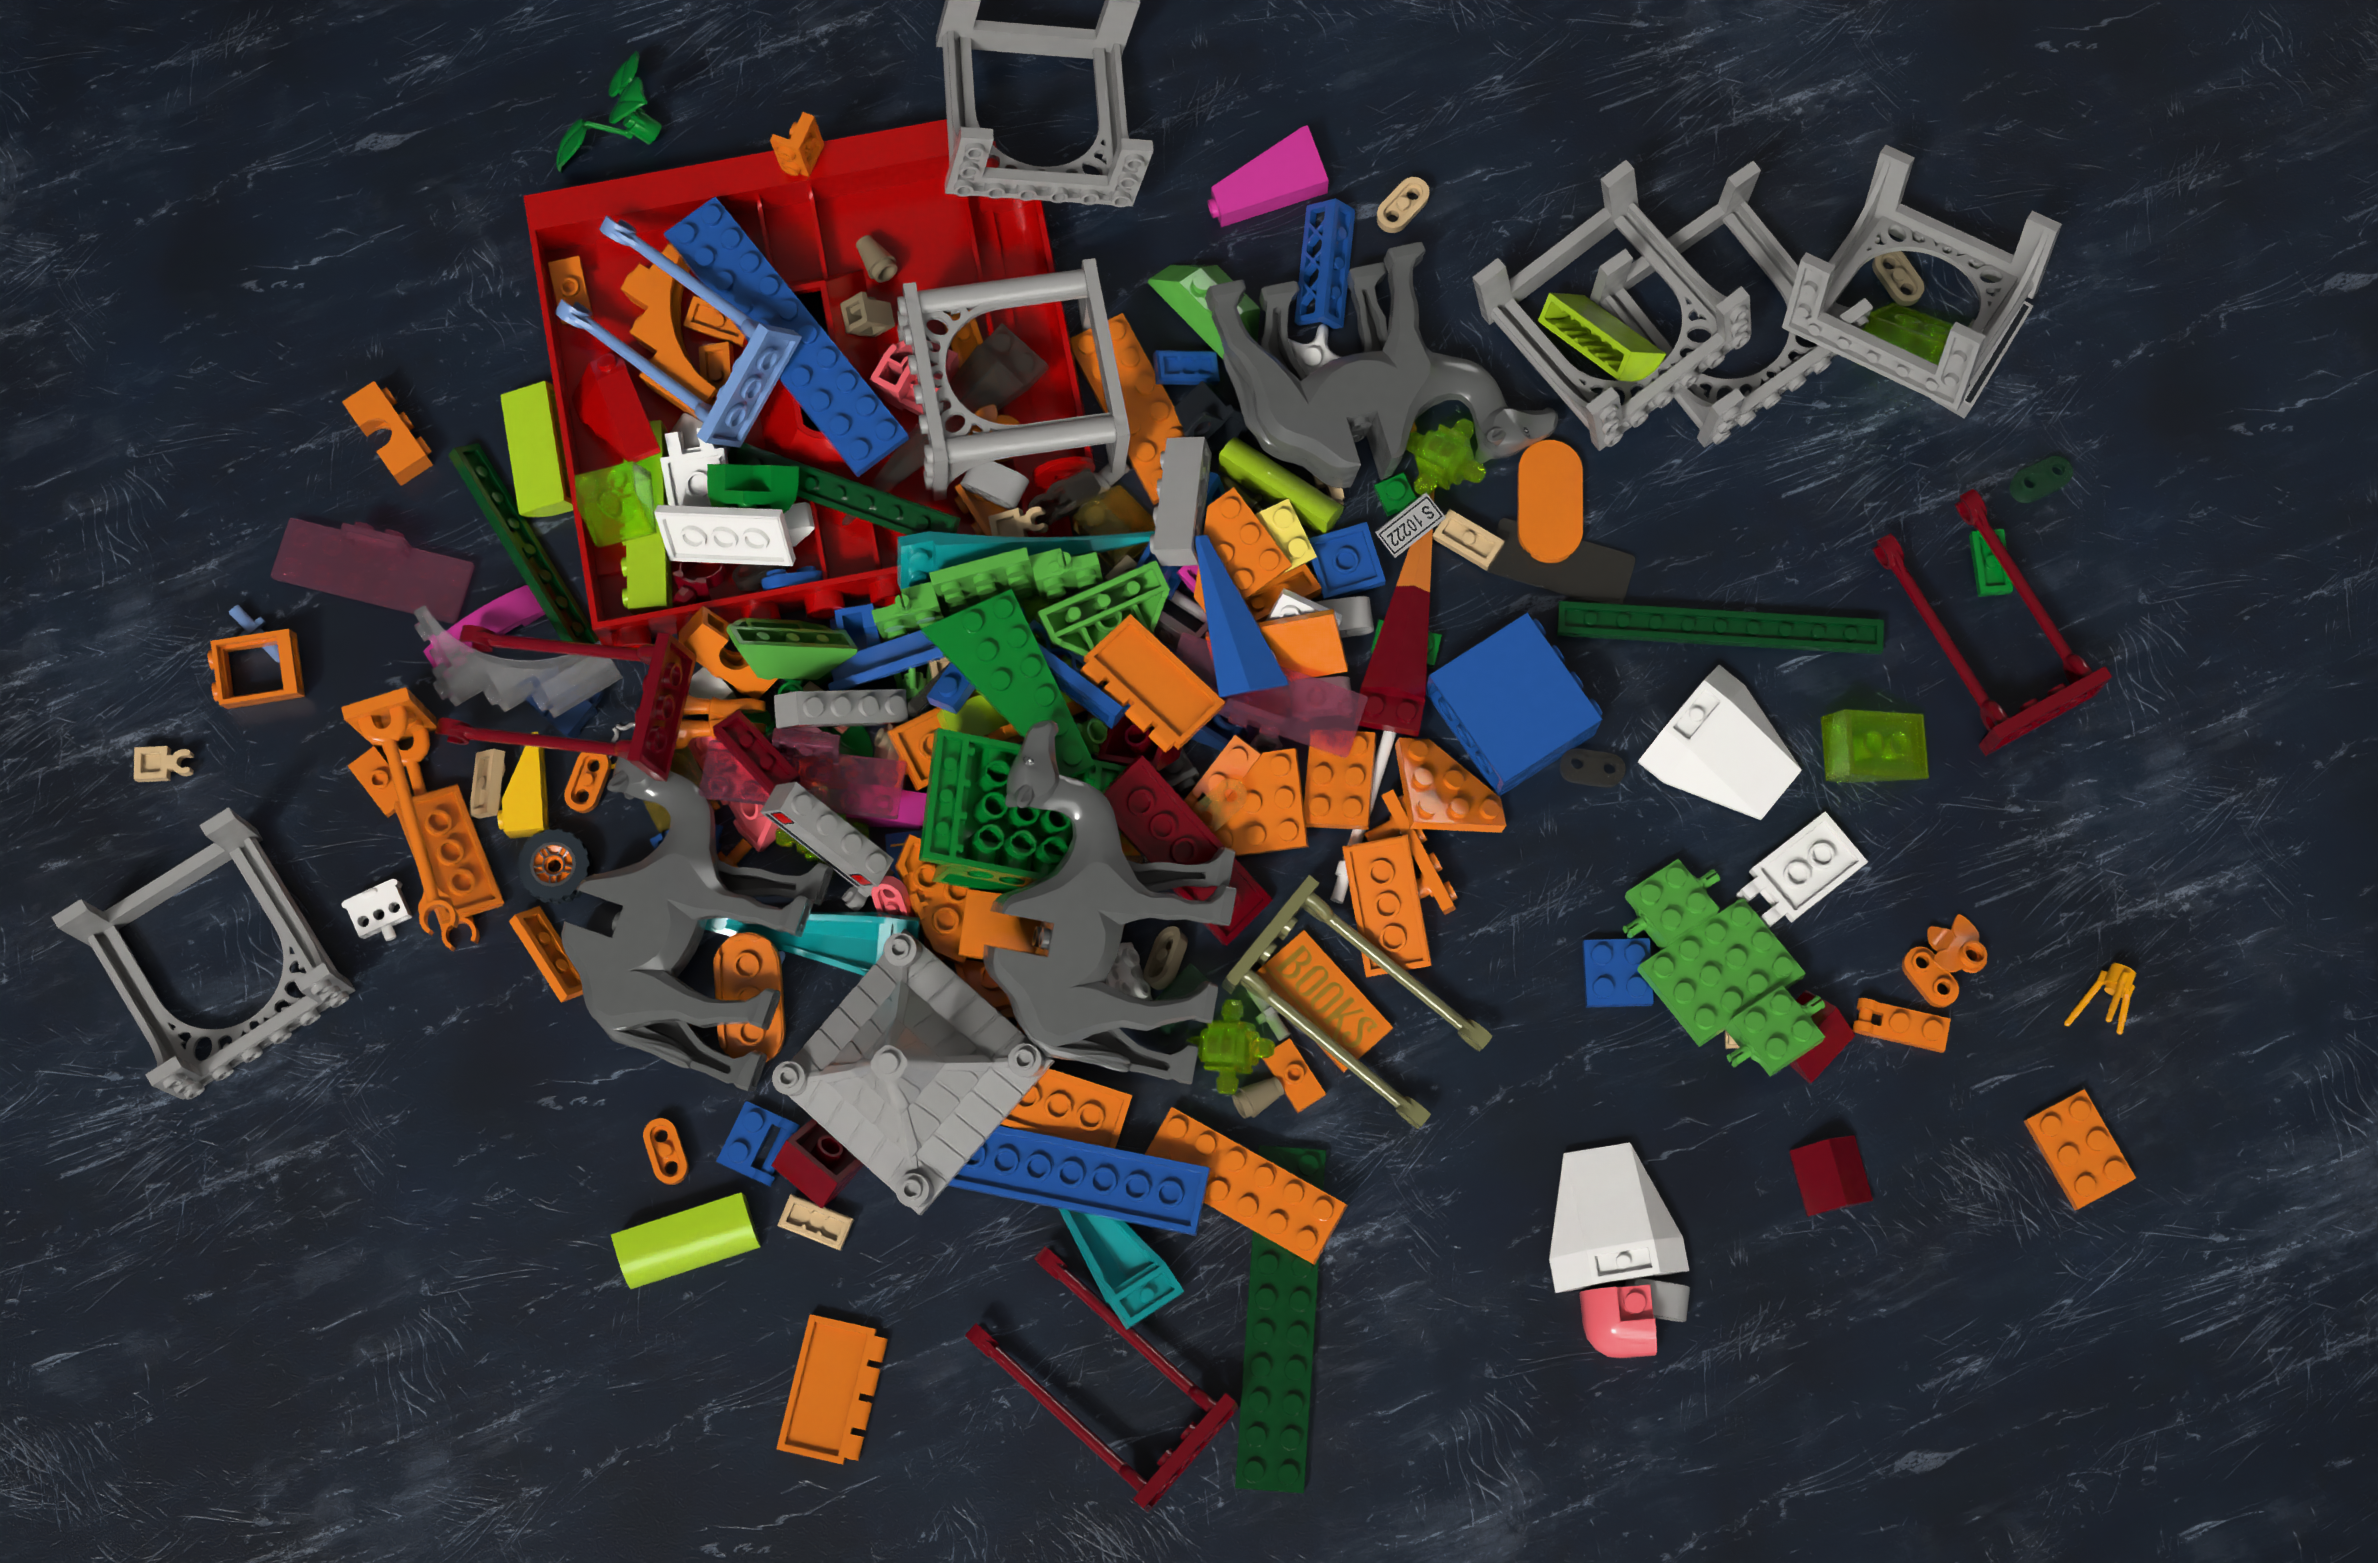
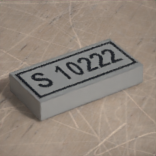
[1375,492,1446,558]

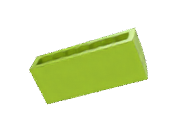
[1538,293,1666,382]
[500,381,573,517]
[1219,437,1344,535]
[611,1192,761,1289]

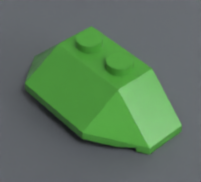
[1147,265,1260,359]
[1037,560,1170,657]
[726,618,858,681]

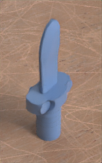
[229,605,280,663]

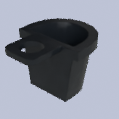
[1174,380,1248,456]

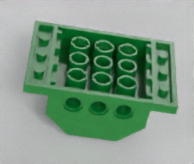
[919,728,1128,894]

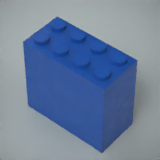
[1426,613,1602,797]

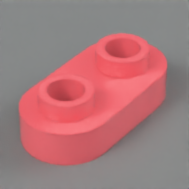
[871,876,915,917]

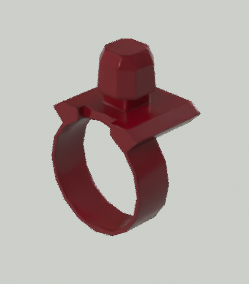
[672,562,727,607]

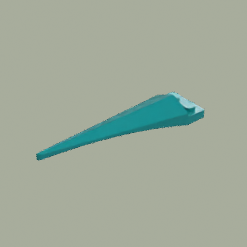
[897,531,1155,591]
[705,912,920,976]
[1058,1208,1184,1330]

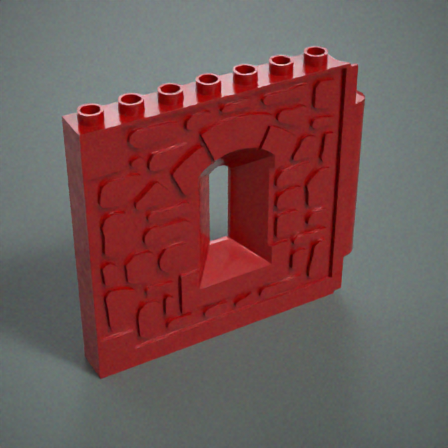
[523,119,1096,648]

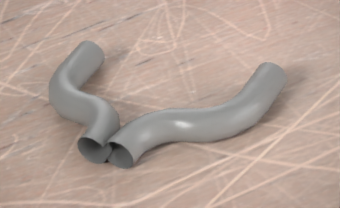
[611,722,636,743]

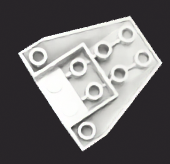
[1638,665,1802,820]
[1549,1142,1689,1293]

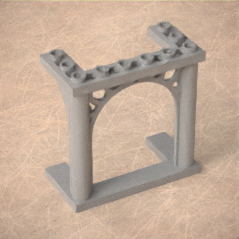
[936,0,1153,207]
[1782,145,2062,411]
[1472,160,1752,451]
[1590,161,1873,448]
[897,258,1131,501]
[52,807,356,1100]

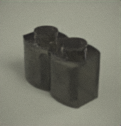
[1028,468,1101,526]

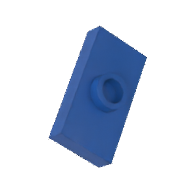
[1153,350,1220,385]

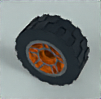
[517,829,594,905]

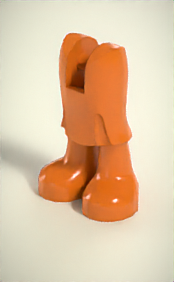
[675,693,766,749]

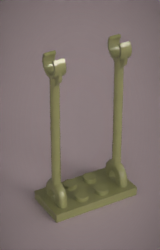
[1221,875,1493,1129]

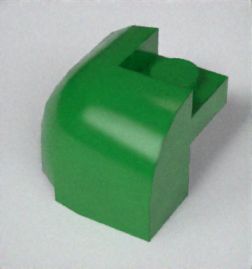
[707,464,799,514]

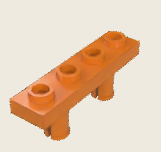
[1364,789,1458,915]

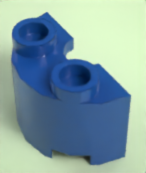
[830,603,881,651]

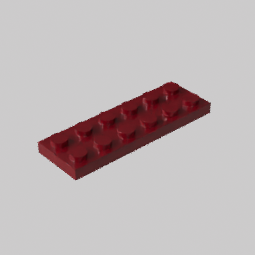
[1101,755,1273,946]

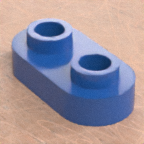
[761,566,823,591]

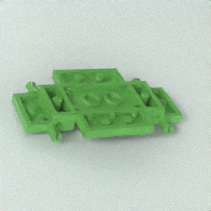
[871,547,1103,640]
[1623,859,1825,1077]

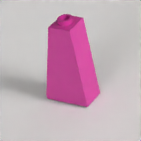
[1207,125,1329,227]

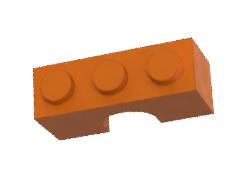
[342,381,433,486]
[678,606,778,699]

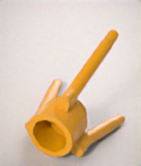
[2064,963,2136,1035]

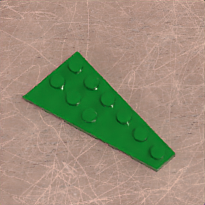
[921,589,1095,778]

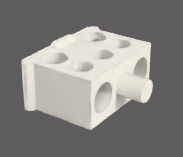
[341,879,413,941]

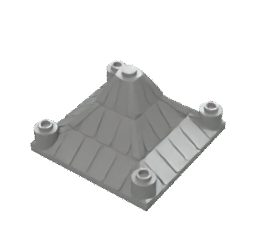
[772,929,1055,1215]

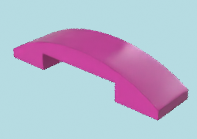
[423,585,545,679]

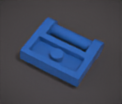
[716,1101,800,1187]

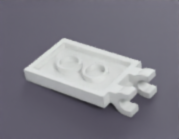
[660,428,729,507]
[1736,811,1868,928]

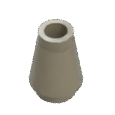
[856,235,897,283]
[1232,1076,1284,1119]

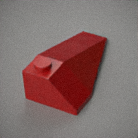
[571,352,661,464]

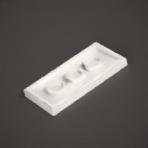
[654,505,796,566]

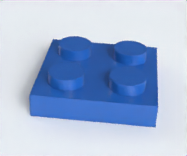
[1309,522,1386,600]
[1582,938,1654,1008]

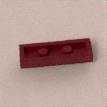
[713,709,801,795]

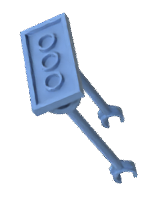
[554,215,802,448]

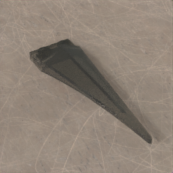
[842,323,1049,525]

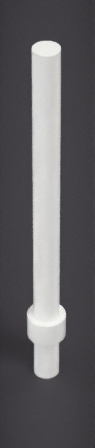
[1330,731,1397,904]

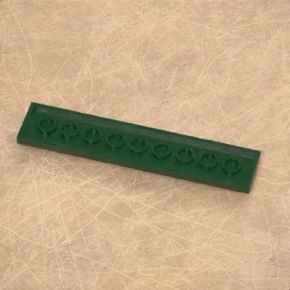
[1235,1145,1326,1494]

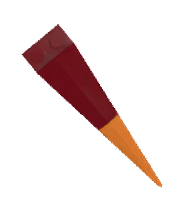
[1354,487,1434,737]

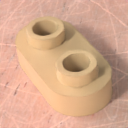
[1377,177,1429,233]

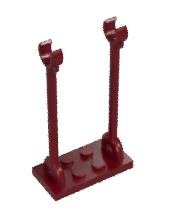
[1872,489,2112,756]
[435,625,697,782]
[965,1246,1239,1513]

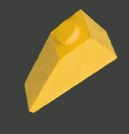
[497,732,549,839]

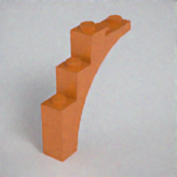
[620,243,718,422]

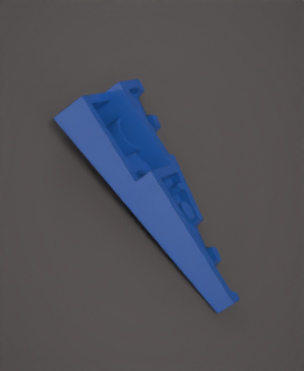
[1194,535,1290,698]

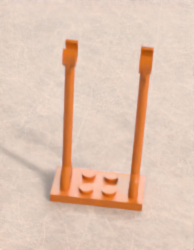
[341,687,480,952]

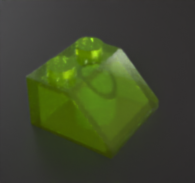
[575,461,657,547]

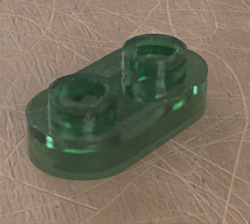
[2010,456,2073,503]

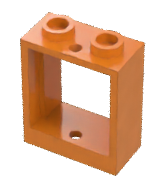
[207,629,305,709]

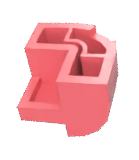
[870,339,959,415]
[1579,1285,1657,1358]

